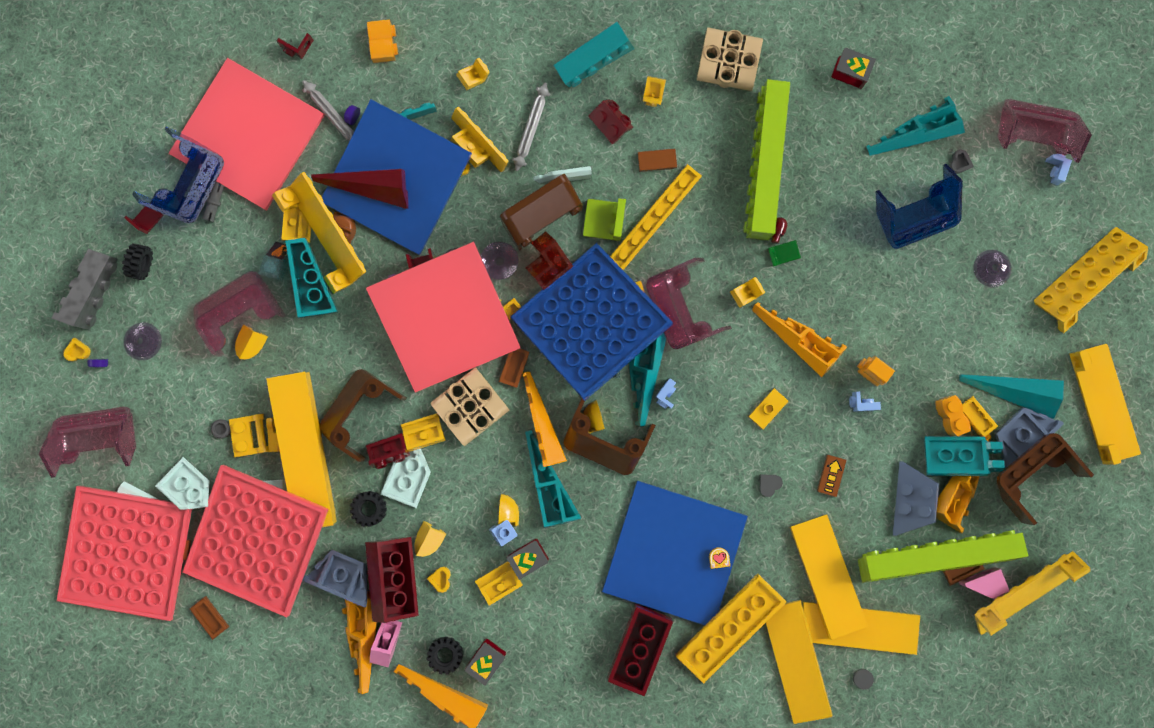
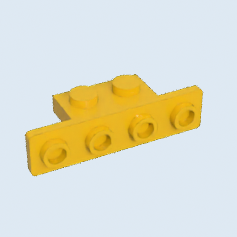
[450,107,509,172]

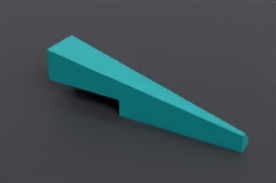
[866,96,965,156]
[629,331,668,426]
[959,374,1064,419]
[525,430,581,528]

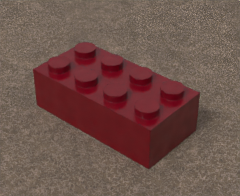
[365,537,419,623]
[607,603,673,697]

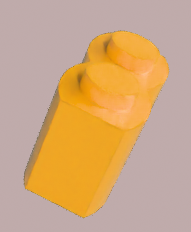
[367,19,398,63]
[857,356,895,386]
[935,395,971,436]

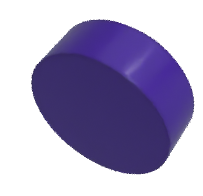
[344,105,360,125]
[87,359,108,367]

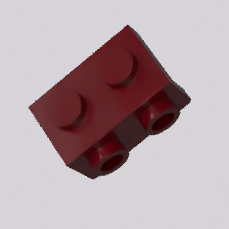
[588,99,634,144]
[366,433,410,469]

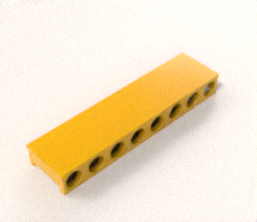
[266,372,337,527]

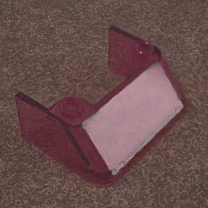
[997,99,1092,163]
[646,258,732,349]
[39,407,136,478]

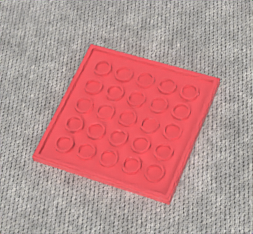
[168,58,325,211]
[366,241,521,393]
[182,465,329,618]
[56,485,192,621]

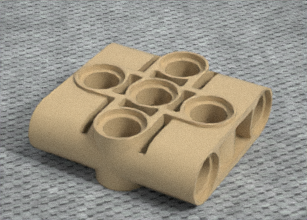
[696,27,763,92]
[430,367,510,446]

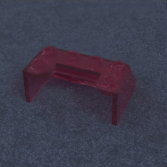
[193,271,286,356]

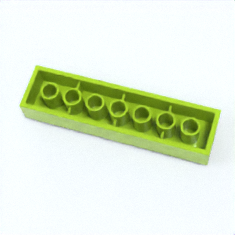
[743,79,790,241]
[858,530,1029,583]

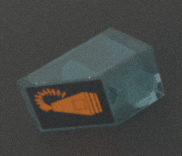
[259,241,289,282]

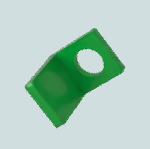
[768,240,801,267]

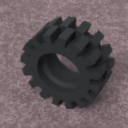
[122,243,153,280]
[350,491,387,527]
[427,637,463,675]

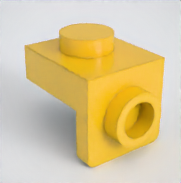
[456,58,489,90]
[643,76,666,107]
[730,277,765,308]

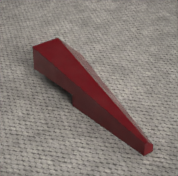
[311,169,409,209]

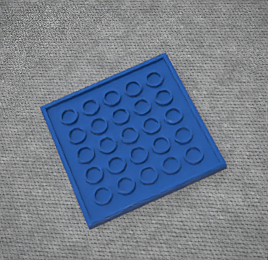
[322,99,472,255]
[510,243,673,401]
[602,481,748,625]

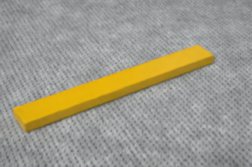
[610,164,702,270]

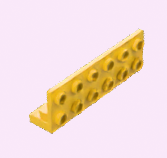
[272,172,366,294]
[1034,227,1148,334]
[1069,344,1141,465]
[974,551,1090,636]

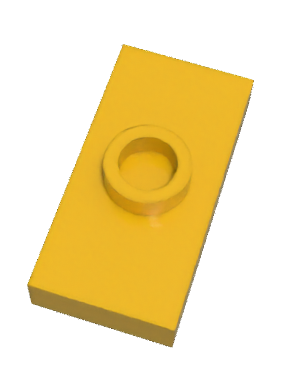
[748,388,788,430]
[962,396,998,437]

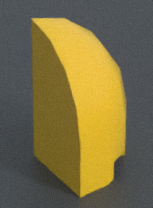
[235,325,268,359]
[584,400,605,433]
[498,494,519,526]
[414,521,446,557]

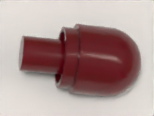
[771,217,788,244]

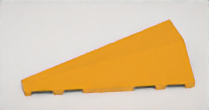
[752,302,847,377]
[522,372,567,467]
[936,434,992,533]
[342,591,377,694]
[394,664,488,728]

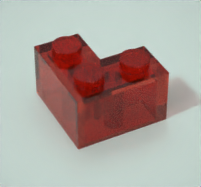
[525,231,573,290]

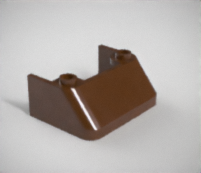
[500,174,583,251]
[319,369,407,462]
[563,399,656,475]
[997,433,1094,525]

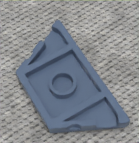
[994,407,1064,468]
[893,461,939,536]
[302,550,367,607]

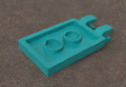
[924,436,1005,476]

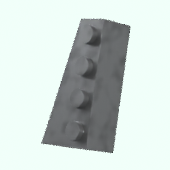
[51,249,117,330]

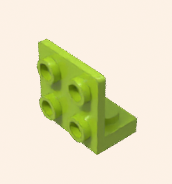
[583,198,626,241]

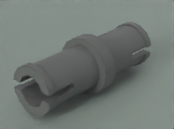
[202,182,225,222]

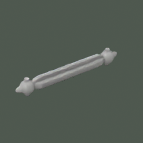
[302,80,354,141]
[512,82,550,171]

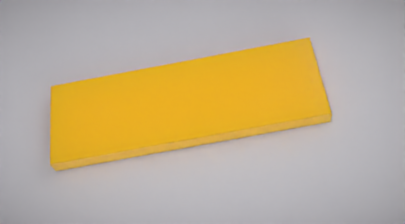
[790,514,868,640]
[675,573,786,684]
[766,600,833,724]
[803,602,920,655]

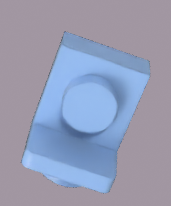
[1045,154,1072,186]
[655,378,676,409]
[849,391,881,412]
[488,520,517,547]

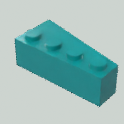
[554,22,634,87]
[285,238,338,318]

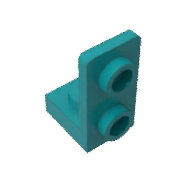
[400,103,437,120]

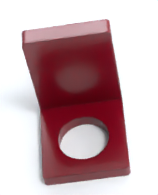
[277,33,314,59]
[124,203,164,234]

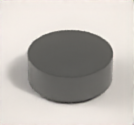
[211,419,231,439]
[853,668,874,690]

